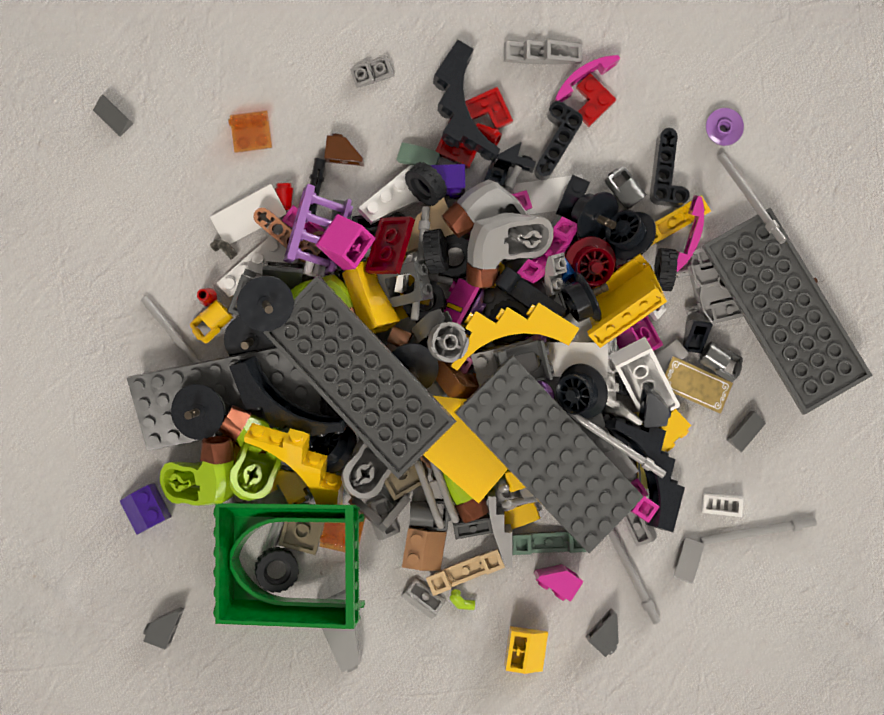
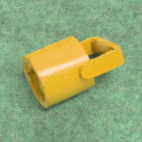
[190,300,234,343]

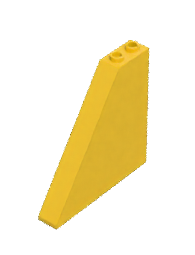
[424,395,508,503]

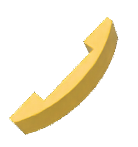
[651,195,711,246]

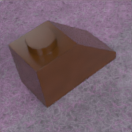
[324,133,364,166]

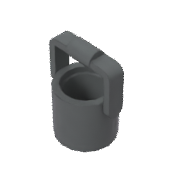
[605,167,647,210]
[698,341,743,382]
[410,499,451,531]

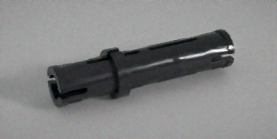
[309,158,326,215]

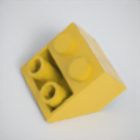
[504,626,548,674]

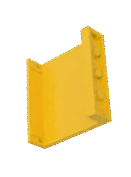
[587,254,667,348]

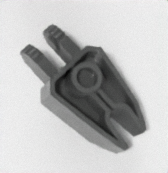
[409,309,452,348]

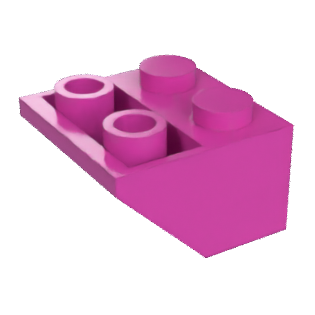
[316,214,376,270]
[534,564,584,602]

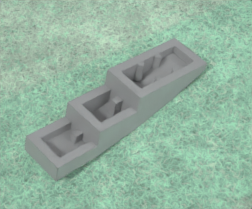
[504,39,582,64]
[487,489,512,568]

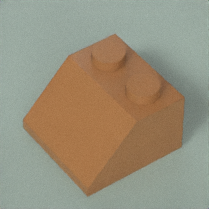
[402,525,447,571]

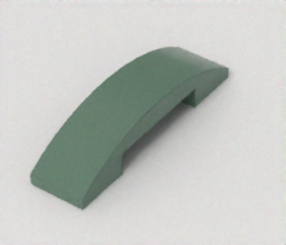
[512,532,586,555]

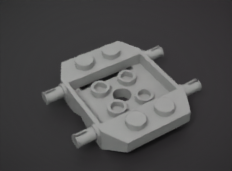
[676,248,744,324]

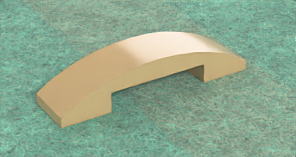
[426,549,505,596]

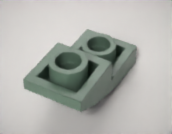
[396,142,440,165]

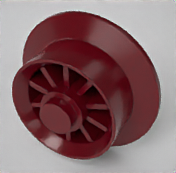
[565,237,616,288]

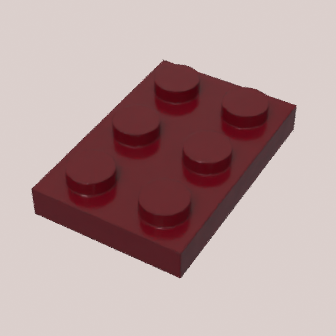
[365,216,415,274]

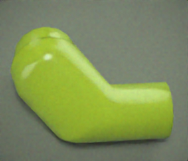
[450,589,475,610]

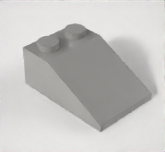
[471,338,539,387]

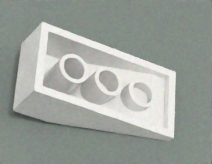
[610,337,680,411]

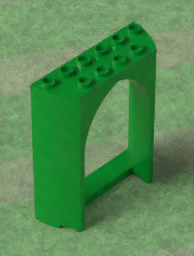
[213,503,365,629]

